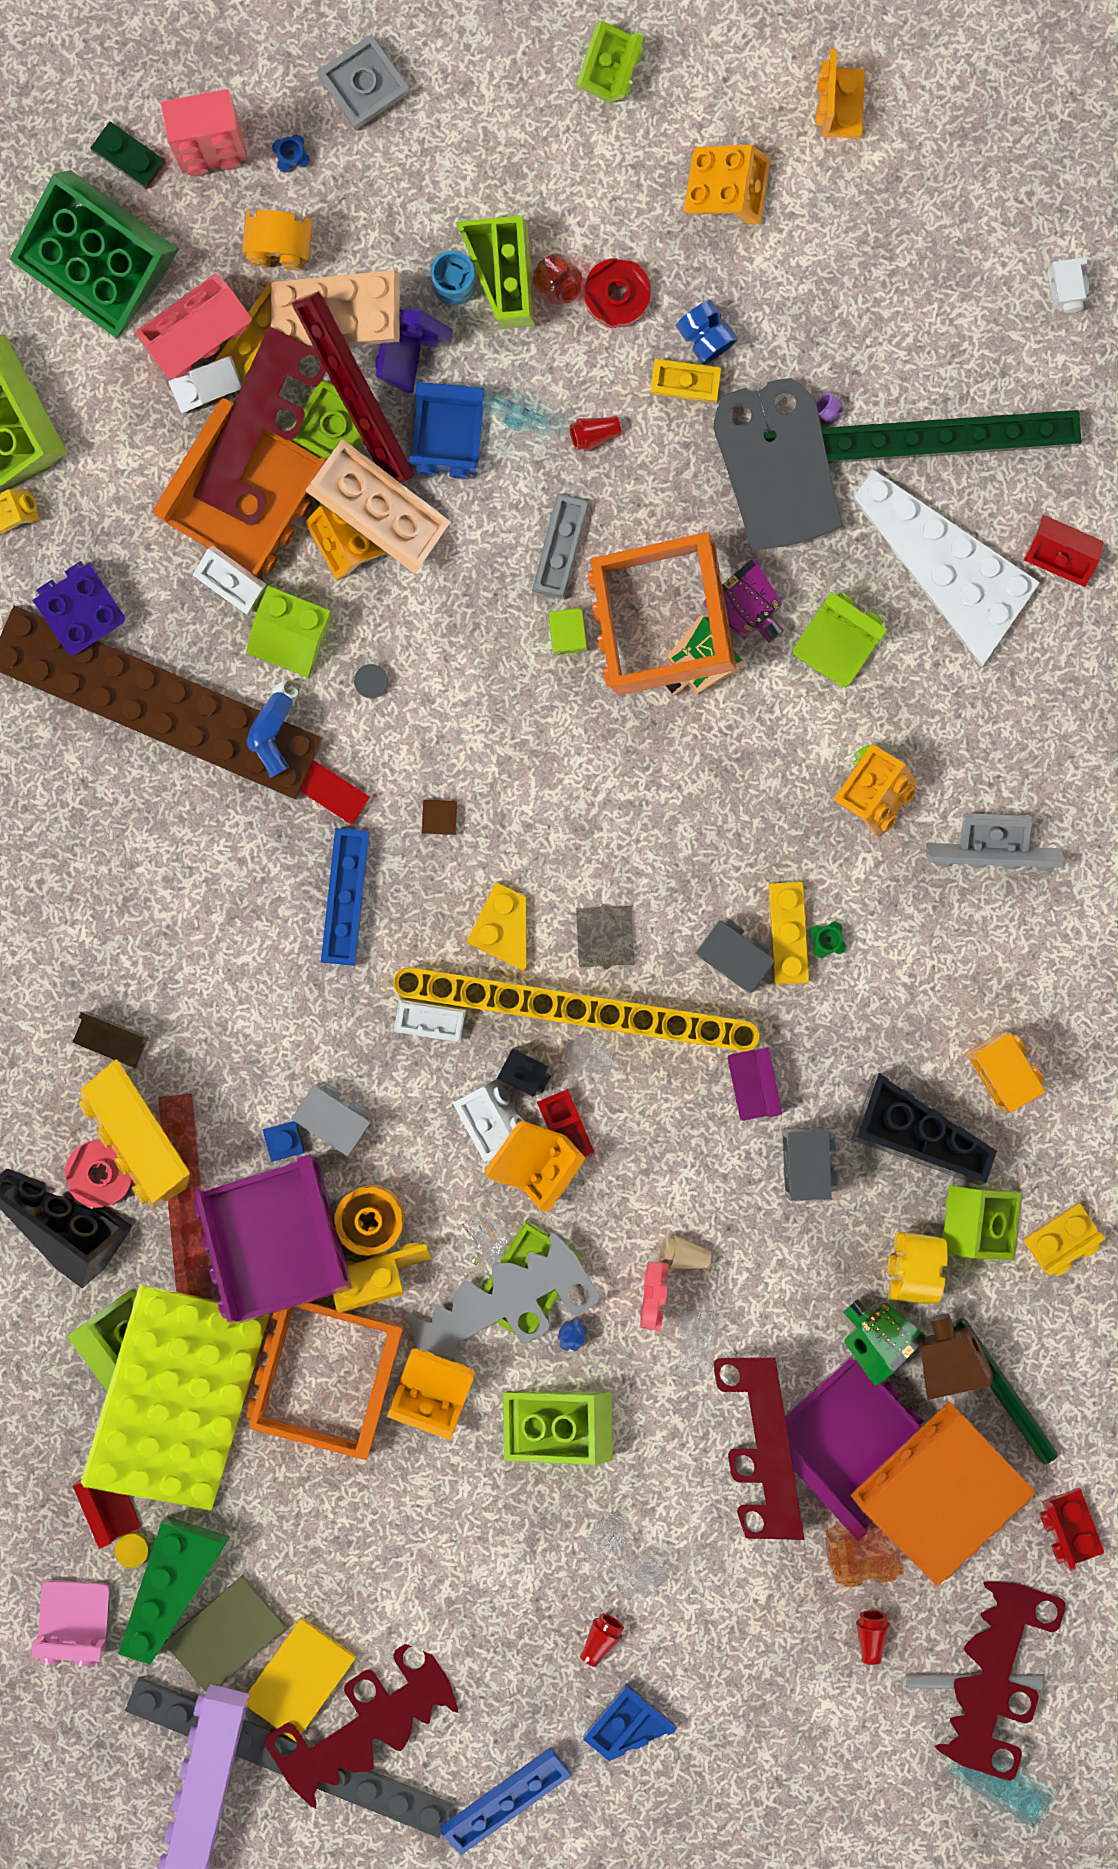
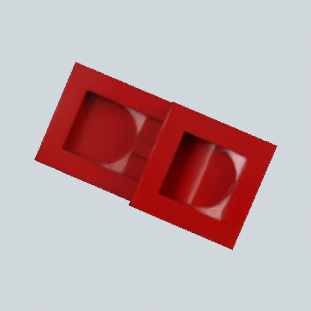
[537,1089,595,1158]

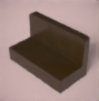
[72,1011,149,1068]

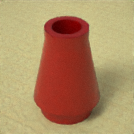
[569,416,621,452]
[856,1610,890,1665]
[580,1613,624,1667]

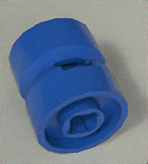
[676,300,738,365]

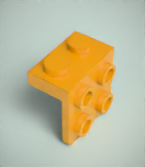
[485,1121,586,1213]
[387,1349,475,1441]

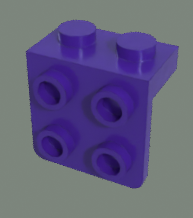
[32,561,125,655]

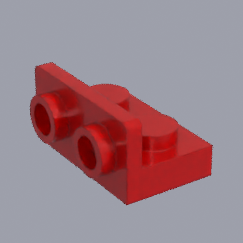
[1039,1488,1105,1571]

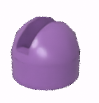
[816,392,843,423]

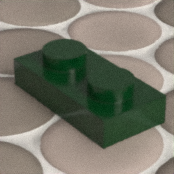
[90,121,166,189]

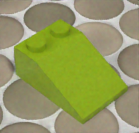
[503,1391,613,1465]

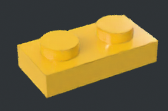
[650,359,721,404]

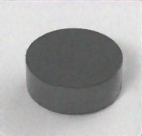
[354,664,388,699]

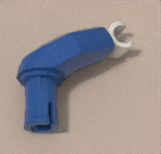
[246,680,298,778]

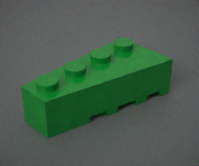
[118,1516,230,1665]

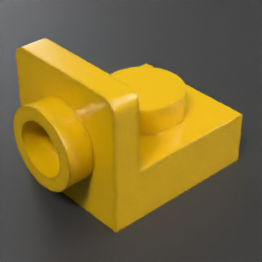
[0,489,40,535]

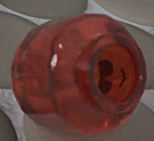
[533,253,583,305]

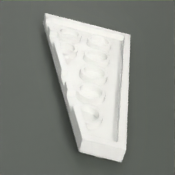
[853,469,1040,667]

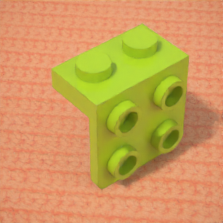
[792,592,888,688]

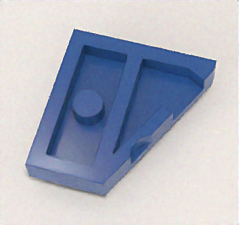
[583,1684,677,1761]

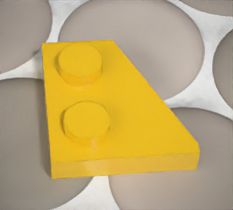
[466,882,527,971]

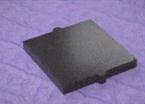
[576,904,634,969]

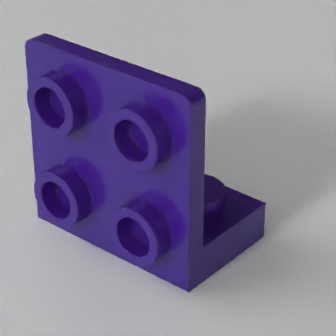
[375,309,453,393]

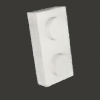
[193,546,267,614]

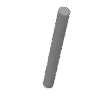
[906,1674,1043,1690]

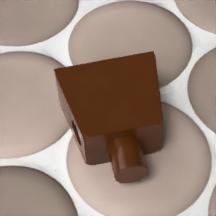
[921,1313,994,1400]

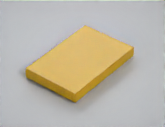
[247,1617,356,1742]

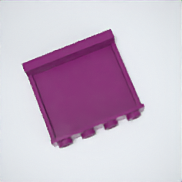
[193,1154,352,1324]
[785,1355,924,1541]

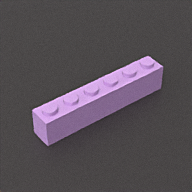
[157,1684,250,1869]

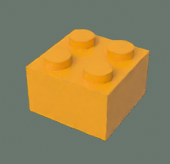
[965,1032,1046,1113]

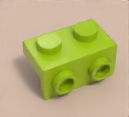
[576,20,644,103]

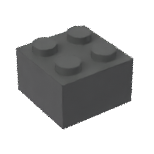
[782,1127,838,1201]

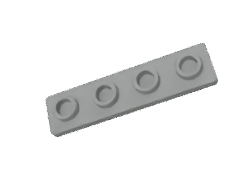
[926,813,1065,871]

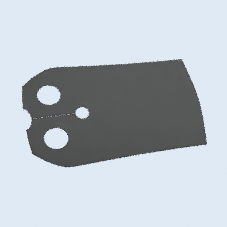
[713,378,843,551]

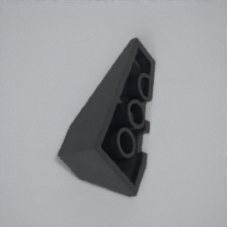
[0,1169,132,1289]

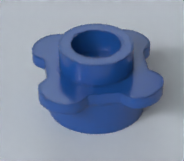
[272,135,310,173]

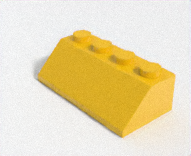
[78,1060,190,1210]

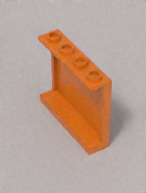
[152,397,326,579]
[850,1401,1036,1587]

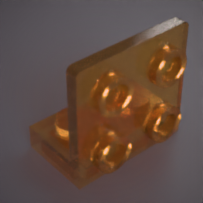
[824,1527,905,1587]

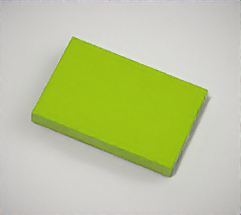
[482,1220,583,1343]

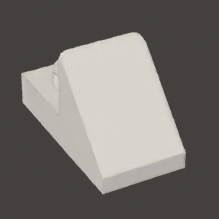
[168,356,243,413]

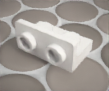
[453,1079,524,1163]

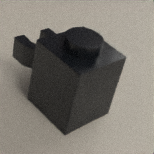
[497,1048,551,1097]

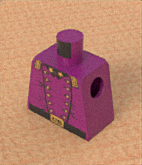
[703,558,784,644]

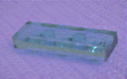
[947,1759,1052,1828]

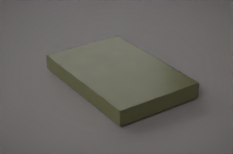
[164,1574,286,1692]

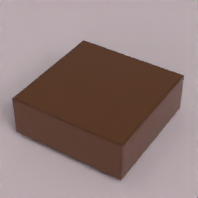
[422,800,457,835]

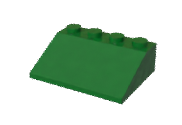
[9,170,179,339]

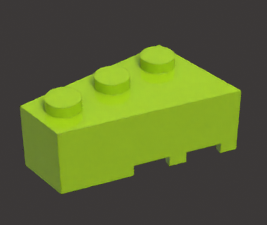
[456,215,535,329]

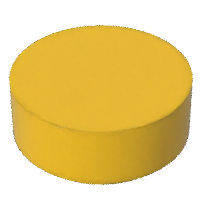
[114,1532,150,1568]

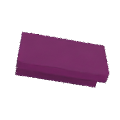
[727,1047,782,1121]

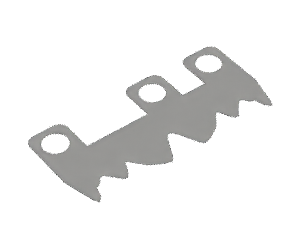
[407,1232,600,1368]

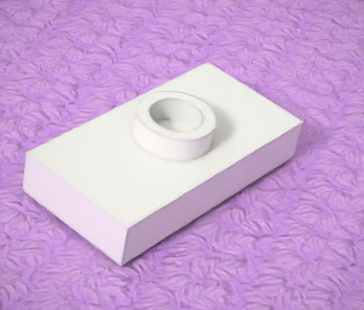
[394,997,466,1042]

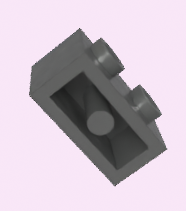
[694,919,775,993]

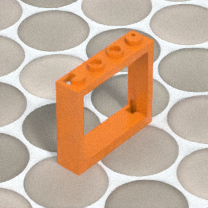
[587,532,737,696]
[246,1300,404,1461]

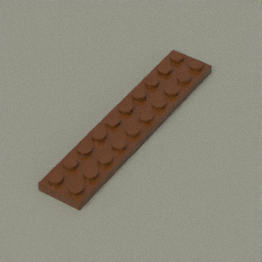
[0,605,323,800]

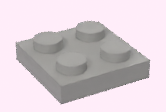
[317,34,410,131]

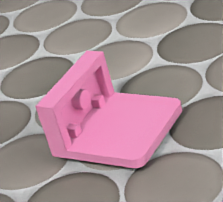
[31,1580,110,1666]

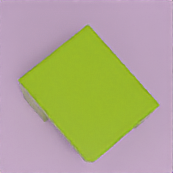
[548,608,587,656]

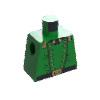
[843,1299,927,1386]

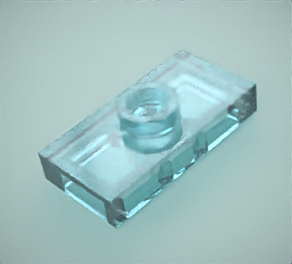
[483,392,549,437]

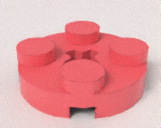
[64,1140,133,1208]
[640,1261,668,1331]

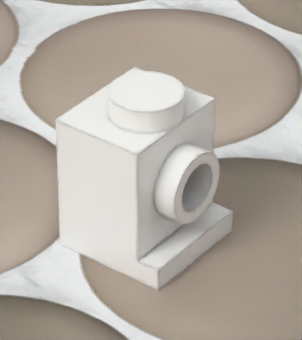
[1047,257,1089,313]

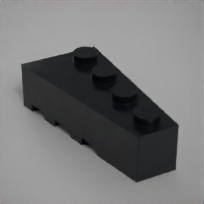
[851,1073,997,1185]

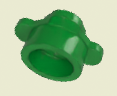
[809,921,846,958]

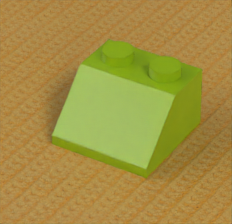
[246,586,334,678]
[942,1185,1022,1260]
[67,1288,136,1391]

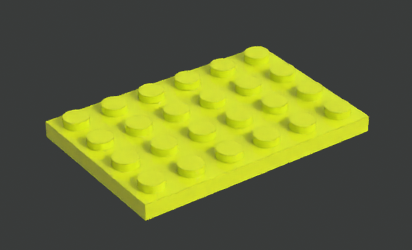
[81,1284,269,1510]

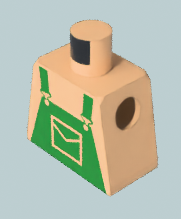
[663,614,745,697]

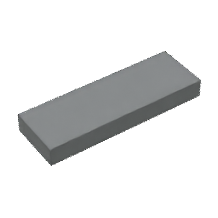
[532,493,590,600]

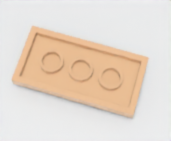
[271,270,400,348]
[305,439,451,574]

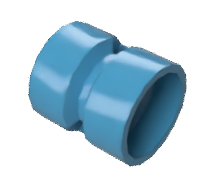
[430,250,476,306]

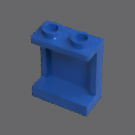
[409,382,485,479]

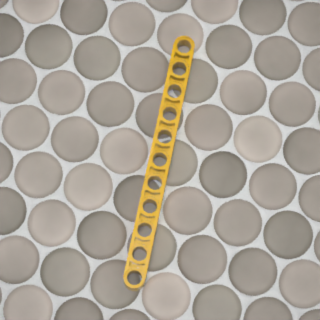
[393,967,759,1051]

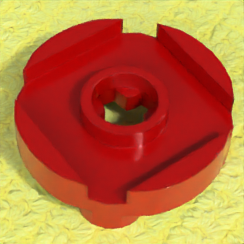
[584,258,650,328]

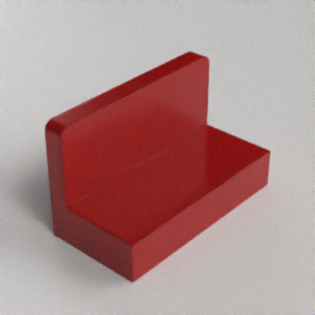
[1024,515,1104,587]
[73,1479,141,1549]

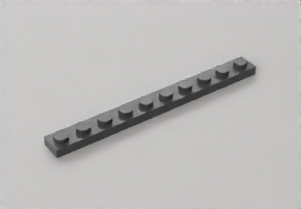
[125,1677,453,1838]

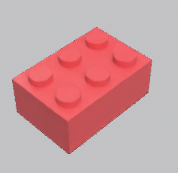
[161,89,248,176]
[134,273,252,380]

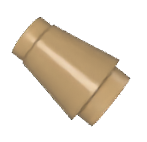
[659,1235,712,1270]

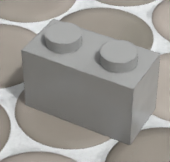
[291,1082,372,1156]

